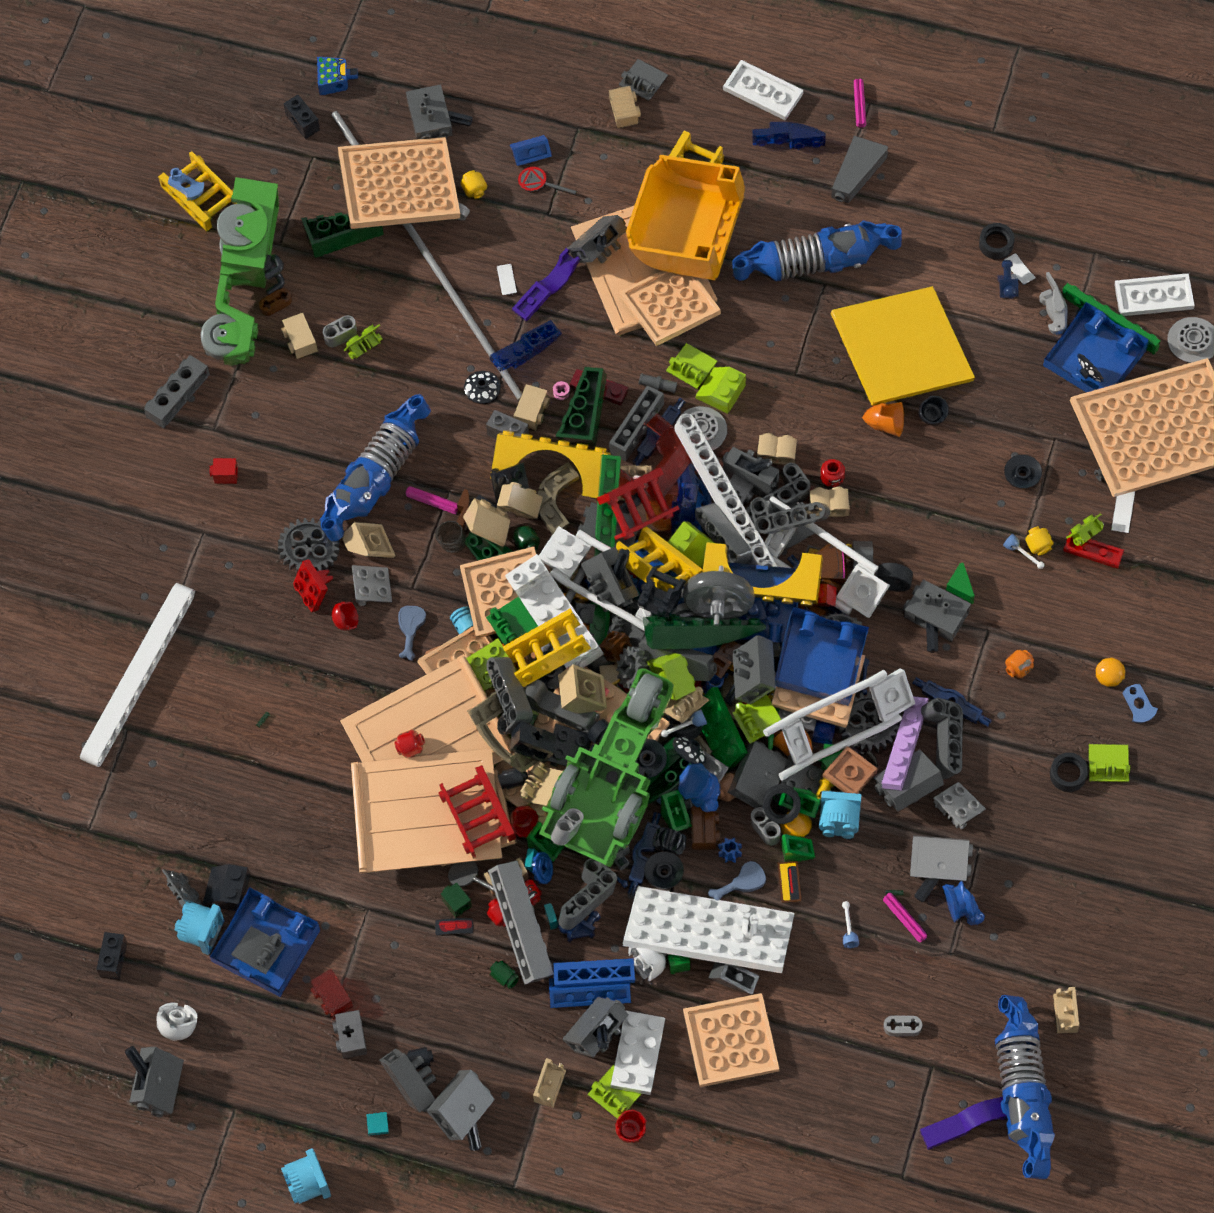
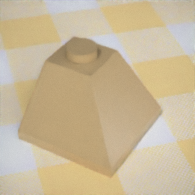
[342,522,396,558]

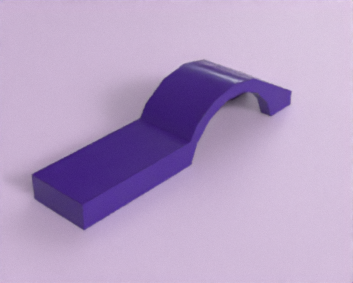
[512,248,580,322]
[920,1097,1007,1150]

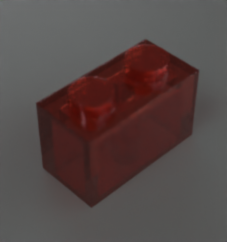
[310,969,353,1019]

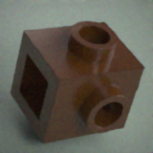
[599,631,633,663]

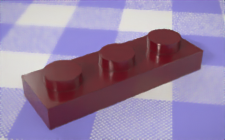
[569,369,628,405]

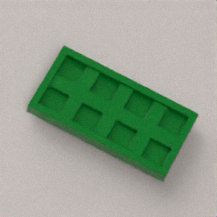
[699,687,748,774]

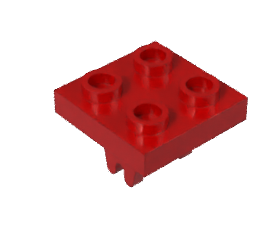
[293,559,333,613]

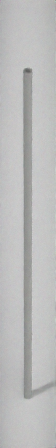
[332,111,522,401]

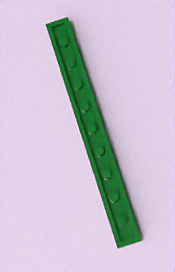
[589,454,621,646]

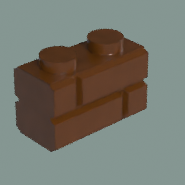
[691,806,720,850]

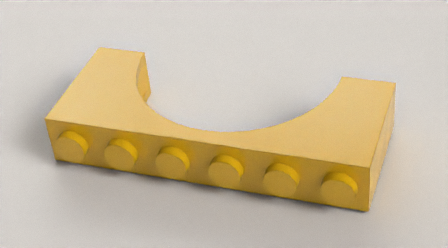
[490,430,611,498]
[703,542,823,606]

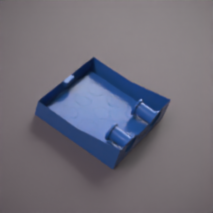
[1043,302,1149,392]
[728,563,798,646]
[775,607,869,706]
[210,887,320,997]

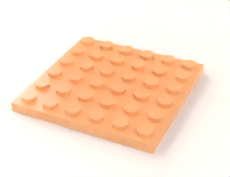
[338,137,460,229]

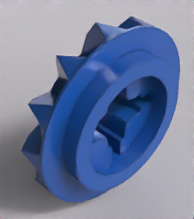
[531,852,553,884]

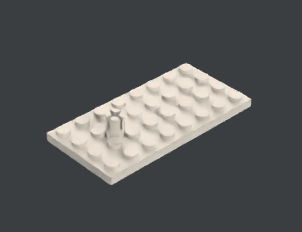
[623,886,794,973]

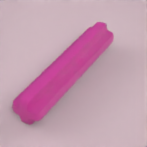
[854,79,866,128]
[406,486,458,514]
[883,893,927,942]

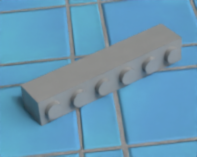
[488,861,554,985]

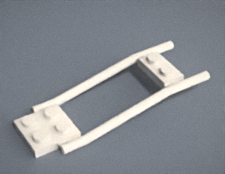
[746,496,890,618]
[539,526,683,631]
[763,669,915,781]

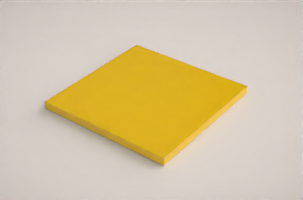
[831,286,975,406]

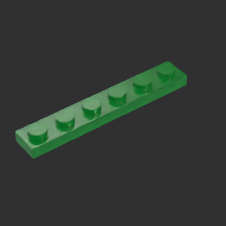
[1062,283,1160,354]

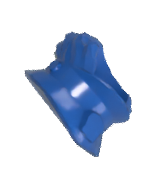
[678,763,720,812]
[943,880,985,925]

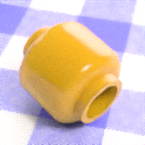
[461,170,487,199]
[1025,526,1054,556]

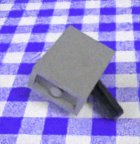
[910,835,973,902]

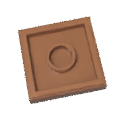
[823,746,878,794]

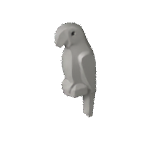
[1039,272,1067,335]

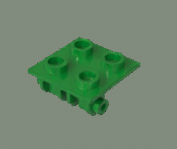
[486,596,538,646]

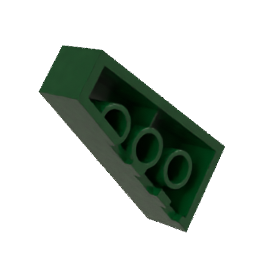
[301,212,384,258]
[555,367,607,447]

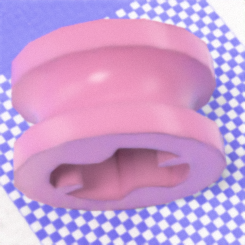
[553,381,570,400]

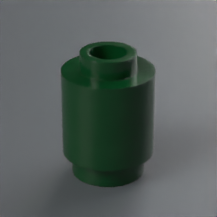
[490,960,520,989]

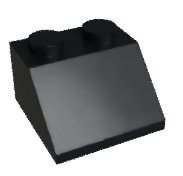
[203,864,250,911]

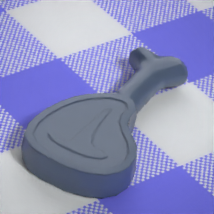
[398,606,426,661]
[708,861,766,901]

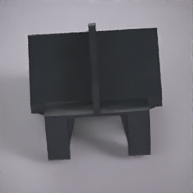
[638,567,685,618]

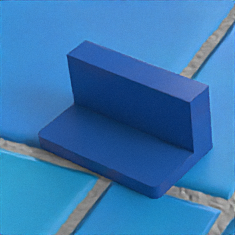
[510,135,552,166]

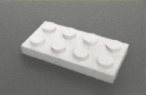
[723,60,803,120]
[1114,273,1195,316]
[611,1011,665,1095]

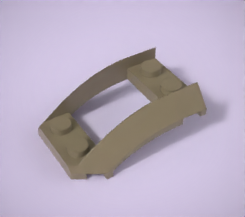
[467,692,538,772]

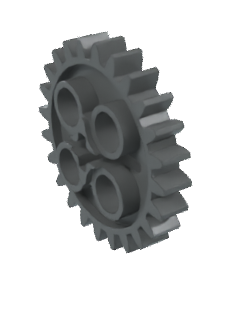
[278,518,339,574]
[839,692,901,753]

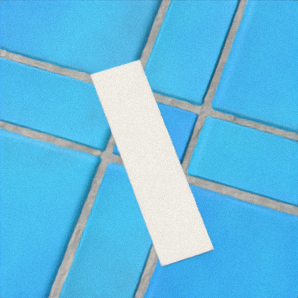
[1112,491,1135,533]

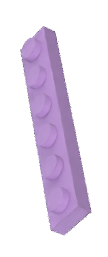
[882,696,928,791]

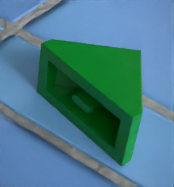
[946,562,975,604]
[779,787,821,818]
[661,789,692,831]
[527,822,564,862]
[781,834,815,862]

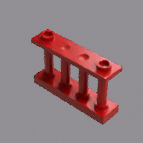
[597,467,679,540]
[438,765,516,859]

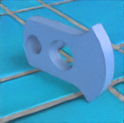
[168,168,204,200]
[1122,684,1158,723]

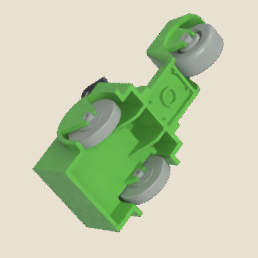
[201,177,285,366]
[539,669,674,867]

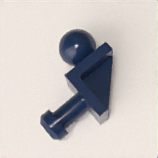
[997,260,1019,299]
[745,600,780,622]
[558,910,601,943]

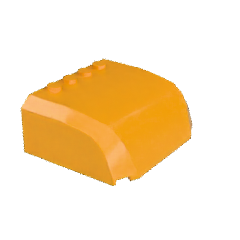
[626,155,745,280]

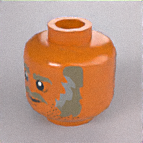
[1005,650,1034,678]

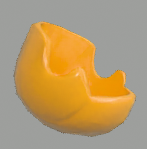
[1096,658,1126,687]
[780,811,812,837]

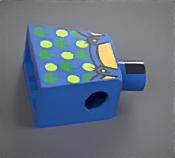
[317,57,358,95]

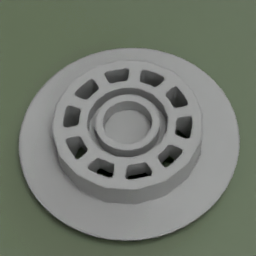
[1168,317,1214,363]
[675,406,727,451]

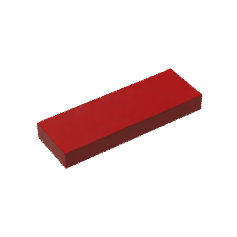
[1063,532,1124,569]

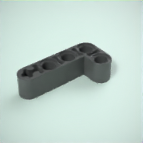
[746,463,810,525]
[750,498,830,534]
[695,503,752,564]
[486,657,533,735]
[524,679,600,733]
[921,698,963,779]
[558,859,617,930]

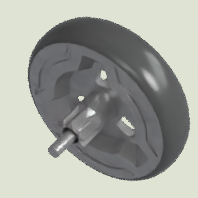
[683,566,755,626]

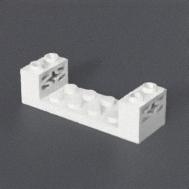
[505,554,604,669]

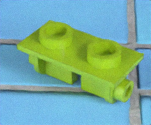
[1066,513,1104,546]

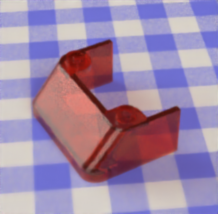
[619,413,694,502]

